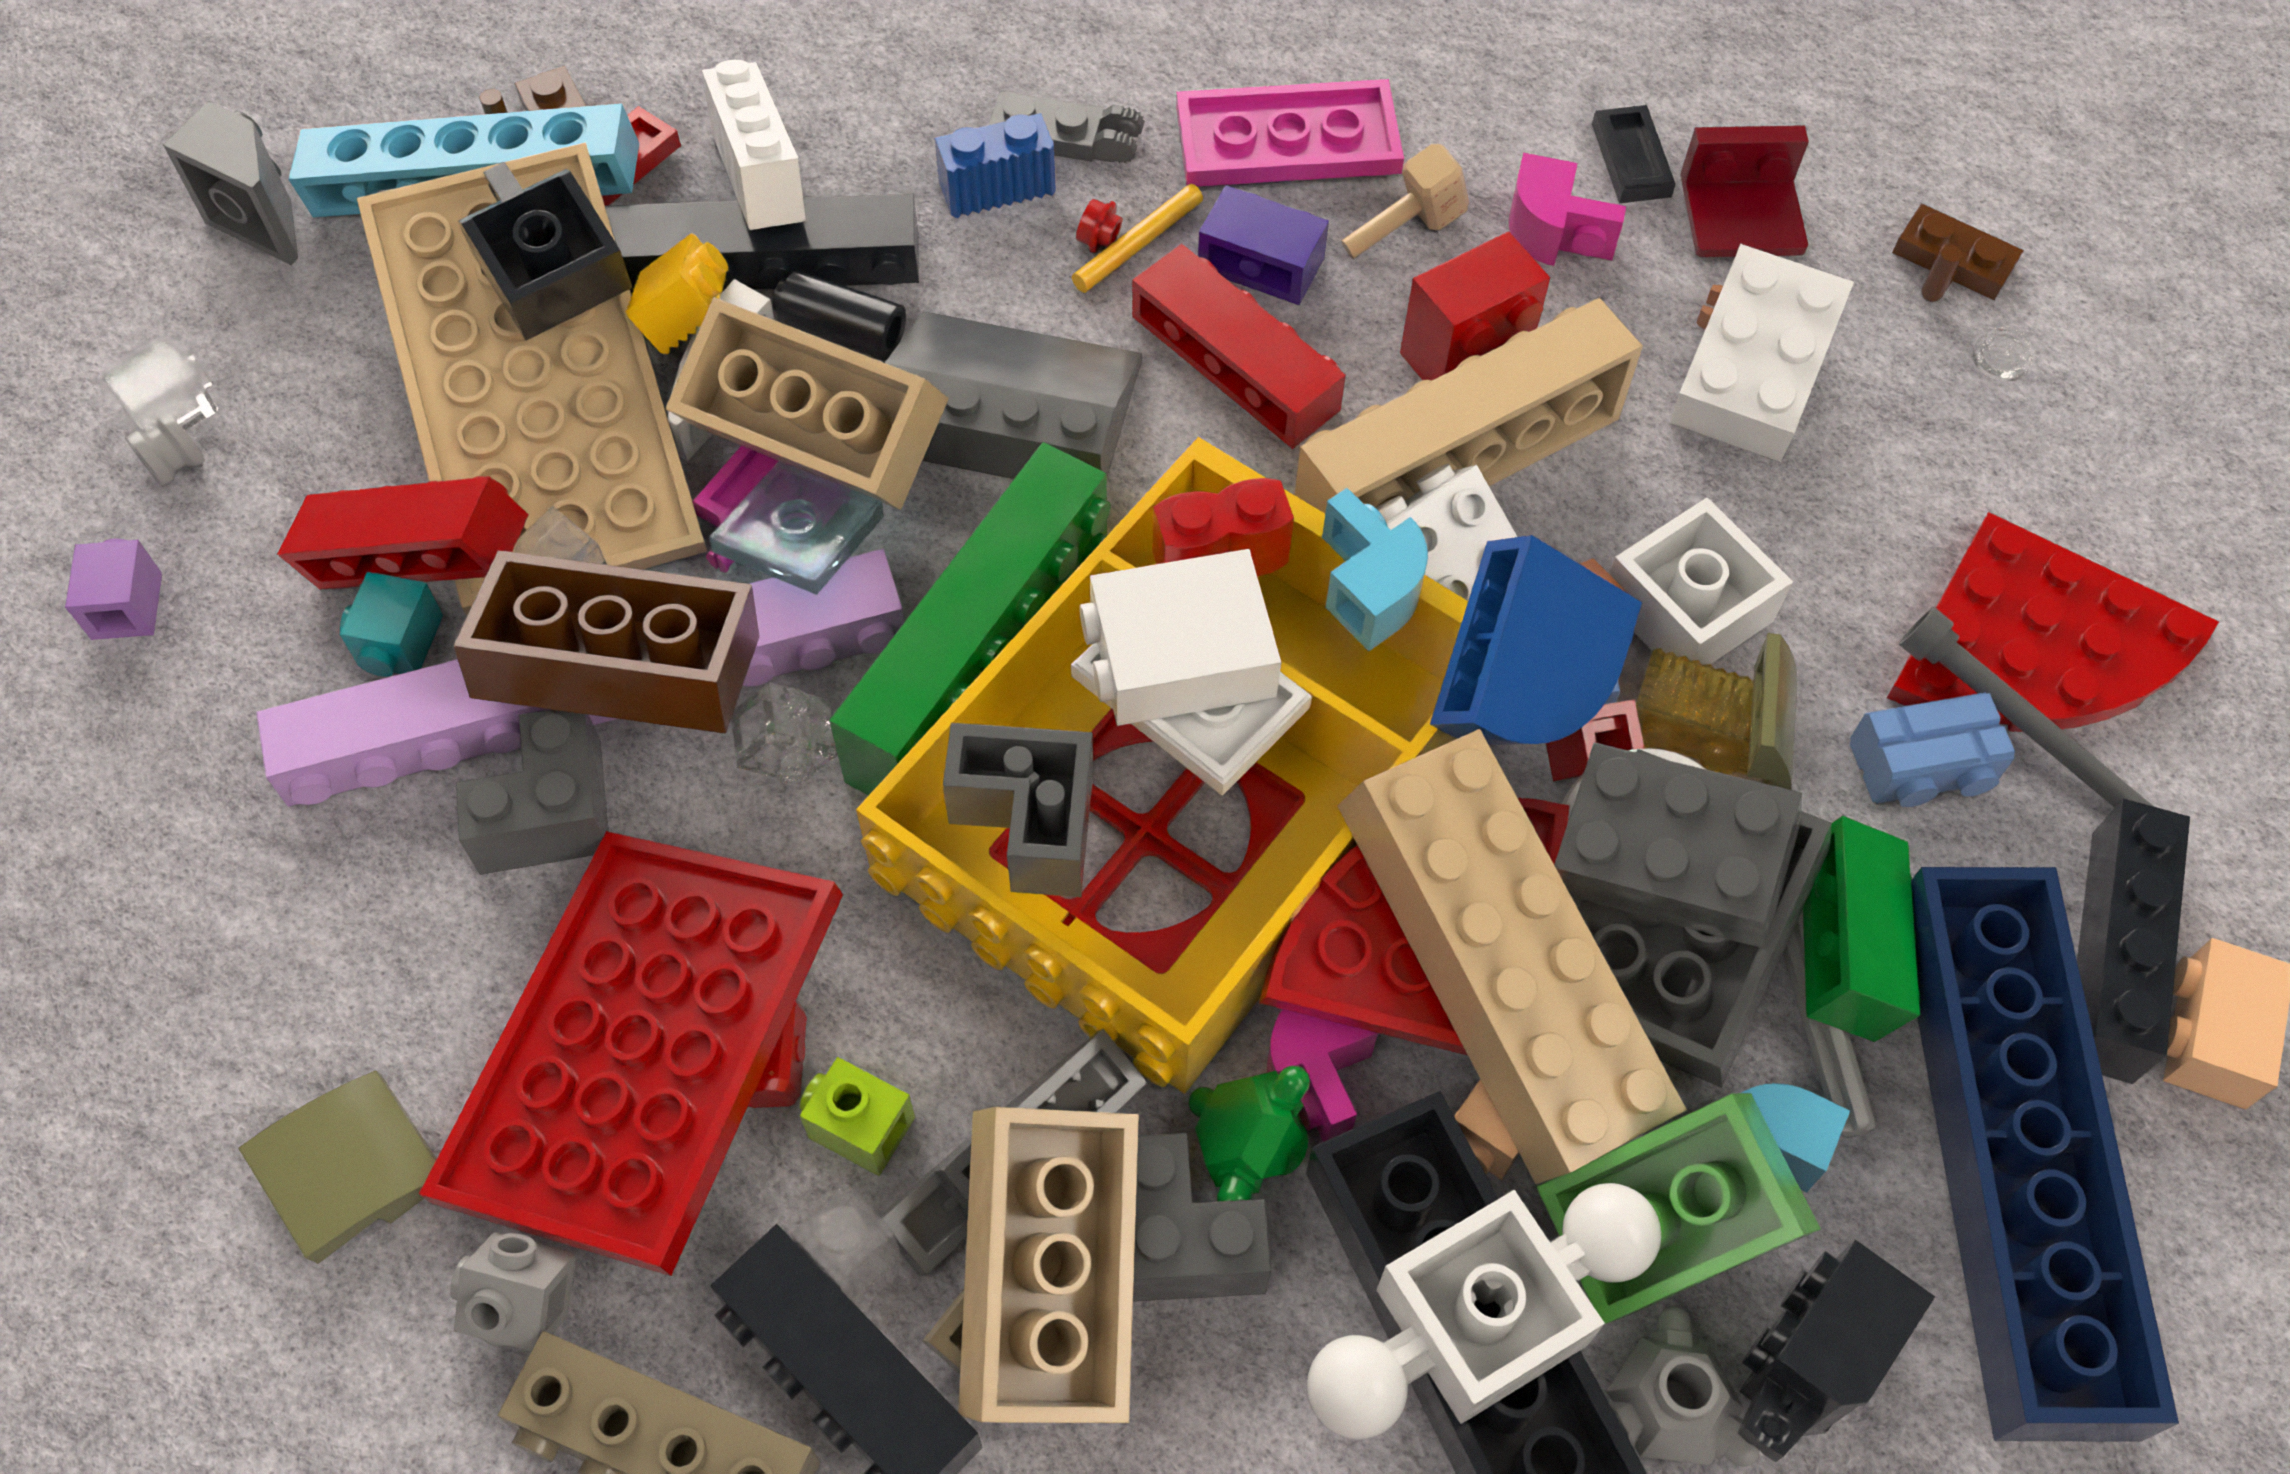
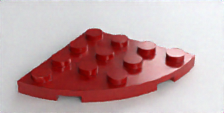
[1886,512,2219,732]
[1259,798,1570,1056]

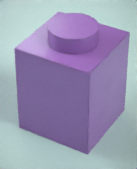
[65,539,162,640]

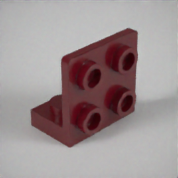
[1680,125,1809,257]

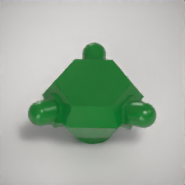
[1188,1065,1310,1202]

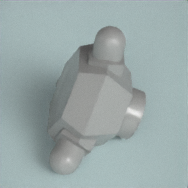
[1607,1307,1760,1467]

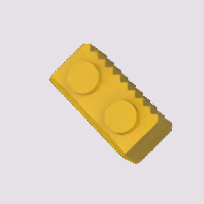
[625,233,729,354]

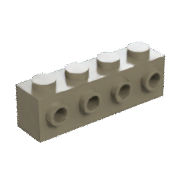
[497,1331,821,1474]

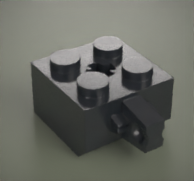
[458,162,632,341]
[1737,1240,1935,1462]

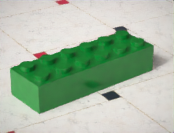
[829,442,1111,796]

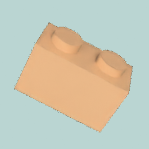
[2163,938,2290,1110]

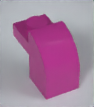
[1508,152,1626,266]
[1267,1009,1378,1142]

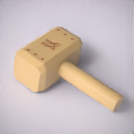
[1341,144,1469,259]

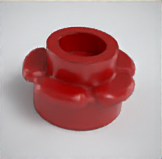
[1076,199,1123,253]

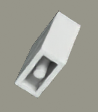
[1080,549,1281,726]

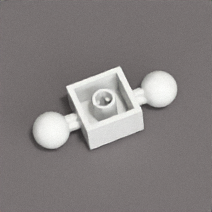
[1307,1183,1661,1439]

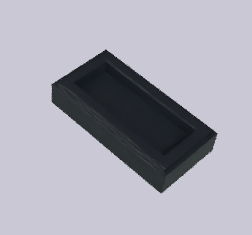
[1592,105,1676,204]

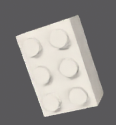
[1670,244,1854,462]

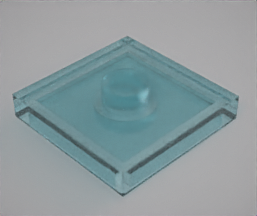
[709,461,884,595]

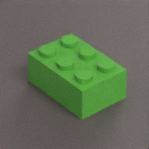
[1537,1093,1821,1325]

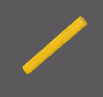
[1072,184,1203,293]

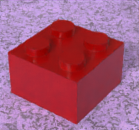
[1400,231,1551,381]

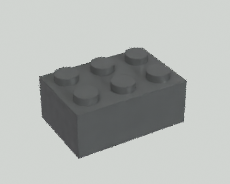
[1554,743,1802,949]

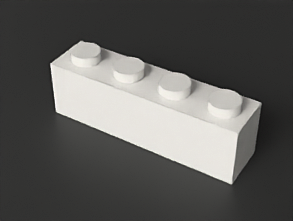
[702,60,806,230]

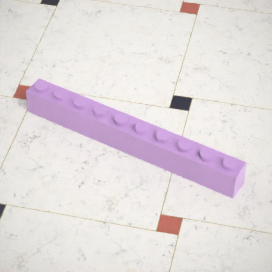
[256,549,905,807]

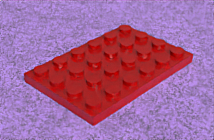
[419,831,844,1276]

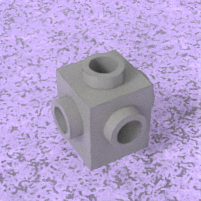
[450,1232,576,1352]

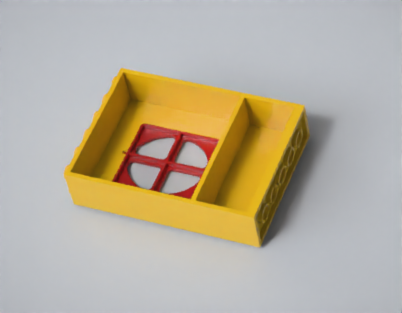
[856,437,1468,1094]

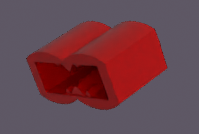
[1152,478,1294,577]

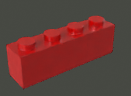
[1132,243,1346,449]
[277,476,529,590]

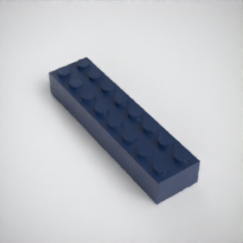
[1911,867,2179,1442]

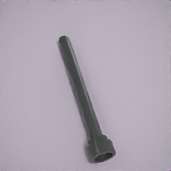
[1899,607,2154,808]

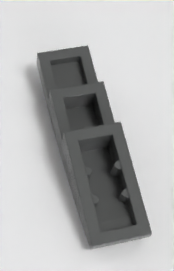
[874,1029,1147,1276]

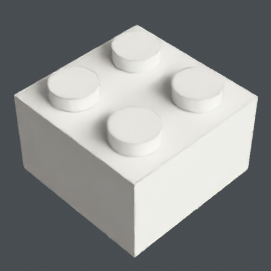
[1609,498,1793,683]

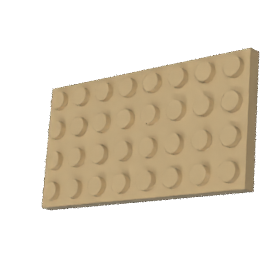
[357,142,707,616]

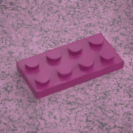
[1176,79,1404,187]

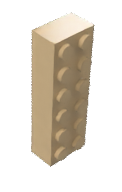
[1294,298,1643,514]
[1337,729,1687,1184]

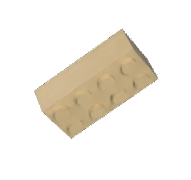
[665,297,949,510]
[958,1107,1139,1423]

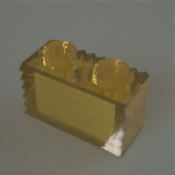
[1635,648,1753,775]

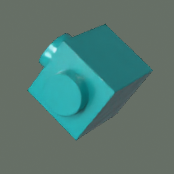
[339,572,443,677]

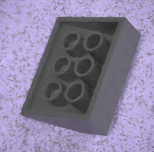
[885,311,1142,479]
[1572,749,1832,1088]

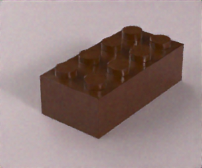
[454,550,760,734]

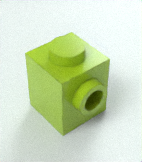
[799,1056,915,1177]

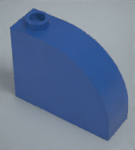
[1430,535,1642,745]

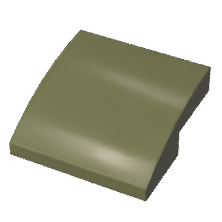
[1747,633,1798,790]
[238,1070,437,1264]

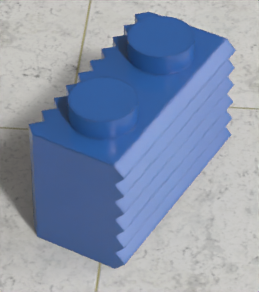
[934,113,1056,218]

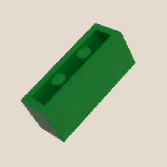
[1803,815,1920,1042]

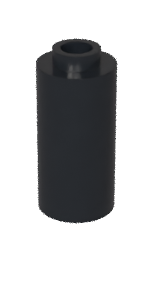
[773,270,906,360]

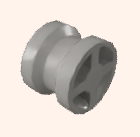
[125,412,205,487]

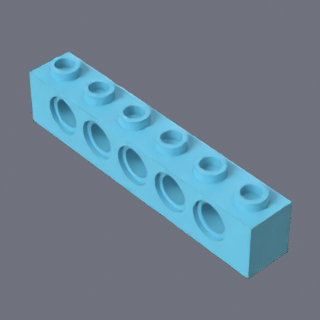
[288,104,640,218]

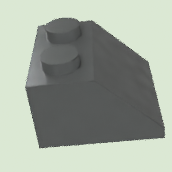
[163,101,298,265]

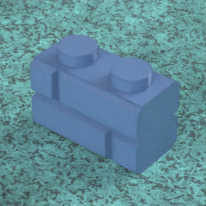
[1850,692,2015,807]

